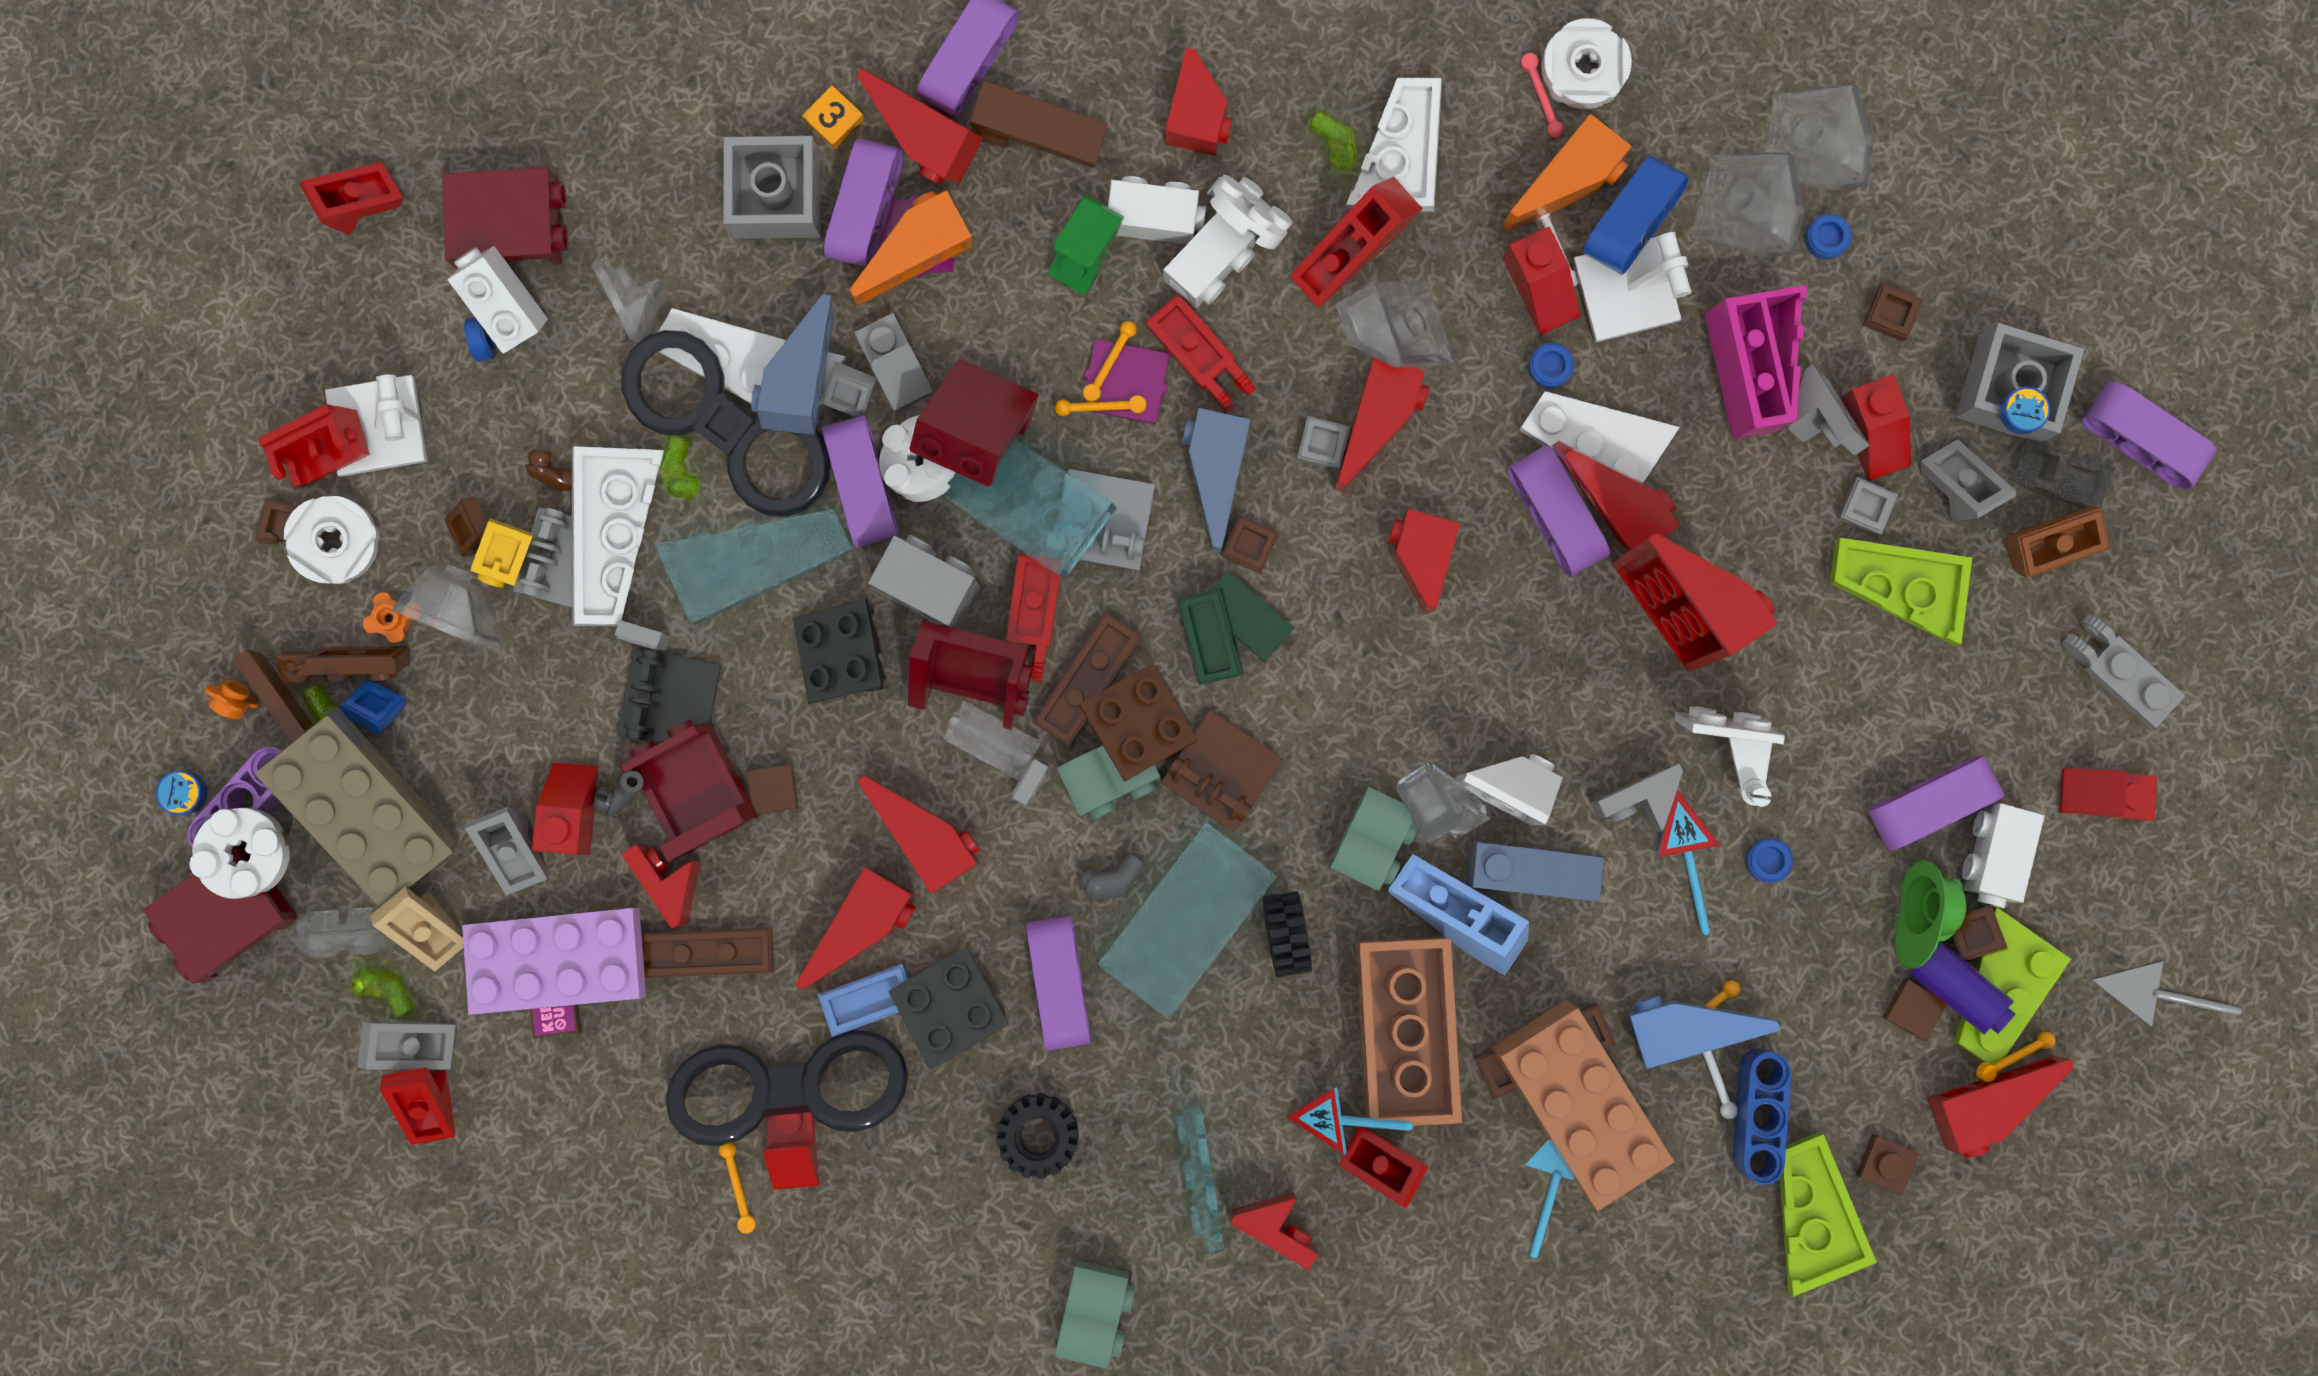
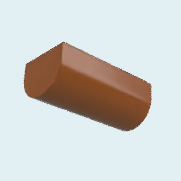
[2006,505,2110,578]

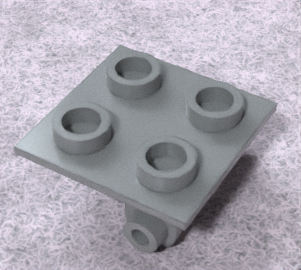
[1053,469,1155,571]
[513,507,572,608]

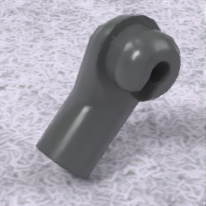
[592,771,643,815]
[1080,852,1146,900]

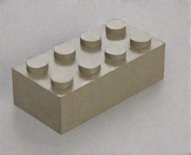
[255,707,459,907]

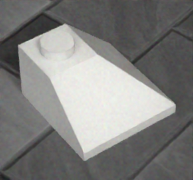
[1452,754,1563,826]

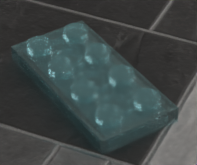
[941,439,1117,580]
[1097,822,1277,1020]

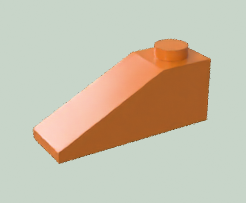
[1502,114,1632,232]
[850,190,972,307]

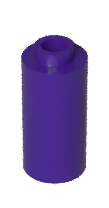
[1910,941,2016,1035]

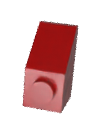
[1165,48,1233,156]
[1502,226,1580,336]
[1840,375,1911,481]
[1388,509,1460,613]
[532,763,599,855]
[1338,1126,1428,1209]

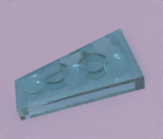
[1176,1102,1224,1254]

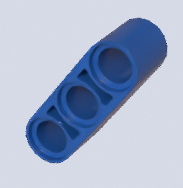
[1583,155,1689,275]
[1733,1048,1791,1185]

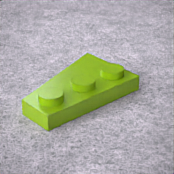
[1829,538,1972,647]
[1954,907,2071,1064]
[1779,1132,1877,1297]

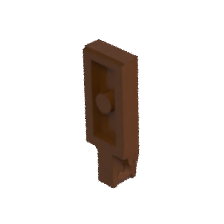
[277,646,410,684]

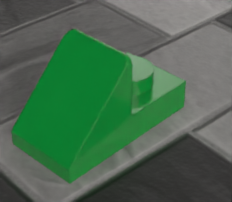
[1048,195,1124,296]

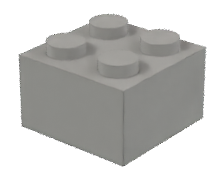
[723,136,821,239]
[1955,323,2084,443]
[868,535,982,630]

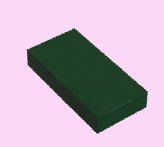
[1209,570,1294,662]
[1177,588,1244,685]

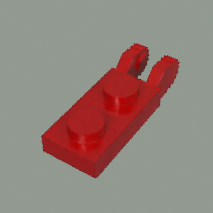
[1145,294,1256,414]
[1006,553,1063,682]

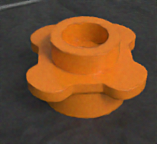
[363,592,415,643]
[205,680,260,719]

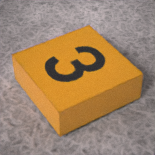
[802,85,865,149]

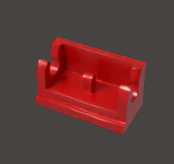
[258,404,370,488]

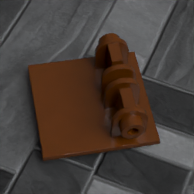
[1079,663,1198,782]
[1161,710,1283,832]

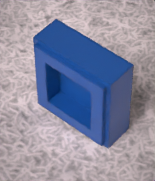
[340,678,406,736]

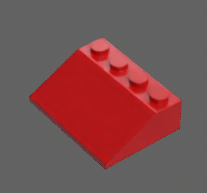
[1611,533,1778,672]

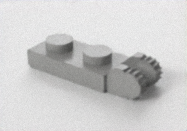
[2062,614,2185,729]

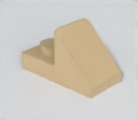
[370,886,464,971]

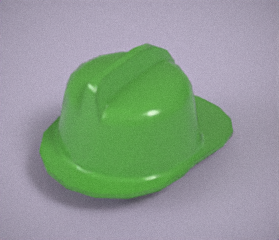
[1894,860,1966,969]

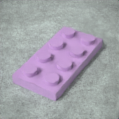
[462,908,646,1015]

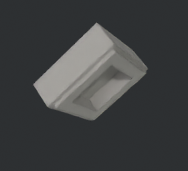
[821,362,877,417]
[1297,416,1350,471]
[1837,477,1898,536]
[614,620,671,653]
[1012,759,1050,806]

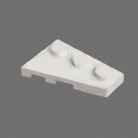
[1346,78,1442,212]
[1519,391,1680,482]

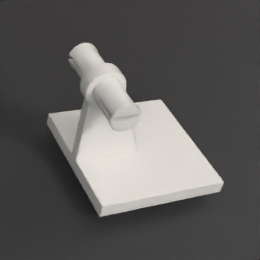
[1573,232,1692,343]
[325,374,428,477]
[1674,706,1785,807]

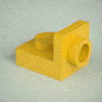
[470,518,533,588]

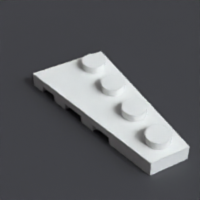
[658,308,847,407]
[572,446,664,626]

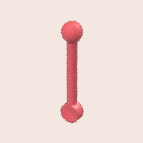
[1521,53,1564,138]

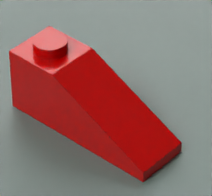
[857,68,984,185]
[1290,177,1423,308]
[1334,356,1429,492]
[1552,440,1680,552]
[857,776,981,894]
[795,867,917,990]
[1927,1056,2074,1158]

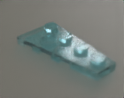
[655,509,854,625]

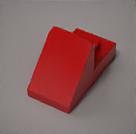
[299,162,403,235]
[2059,768,2157,821]
[621,844,701,929]
[379,1067,456,1145]
[763,1112,819,1190]
[1229,1192,1318,1270]

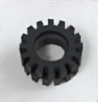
[1262,891,1312,977]
[996,1093,1079,1179]

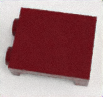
[442,167,568,270]
[909,358,1039,487]
[907,620,1033,730]
[619,719,759,862]
[143,846,299,984]

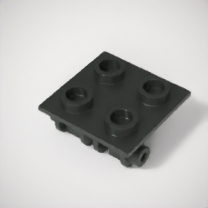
[793,599,887,704]
[617,649,721,743]
[888,946,1009,1070]

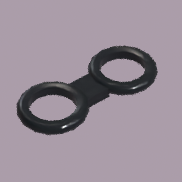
[621,330,830,517]
[665,1031,909,1146]

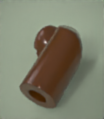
[525,449,572,492]

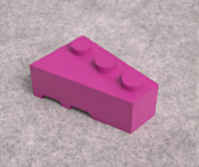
[1704,285,1808,440]

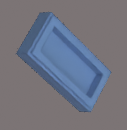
[817,963,909,1037]

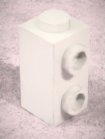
[1108,176,1206,244]
[1163,213,1256,309]
[447,246,548,354]
[1962,803,2045,909]

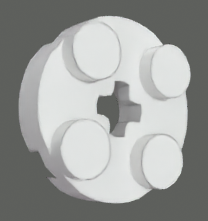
[1541,18,1632,109]
[1208,175,1292,249]
[879,415,955,502]
[284,496,380,584]
[189,808,290,899]

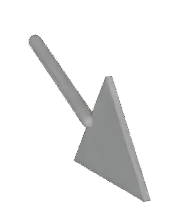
[2092,961,2242,1027]

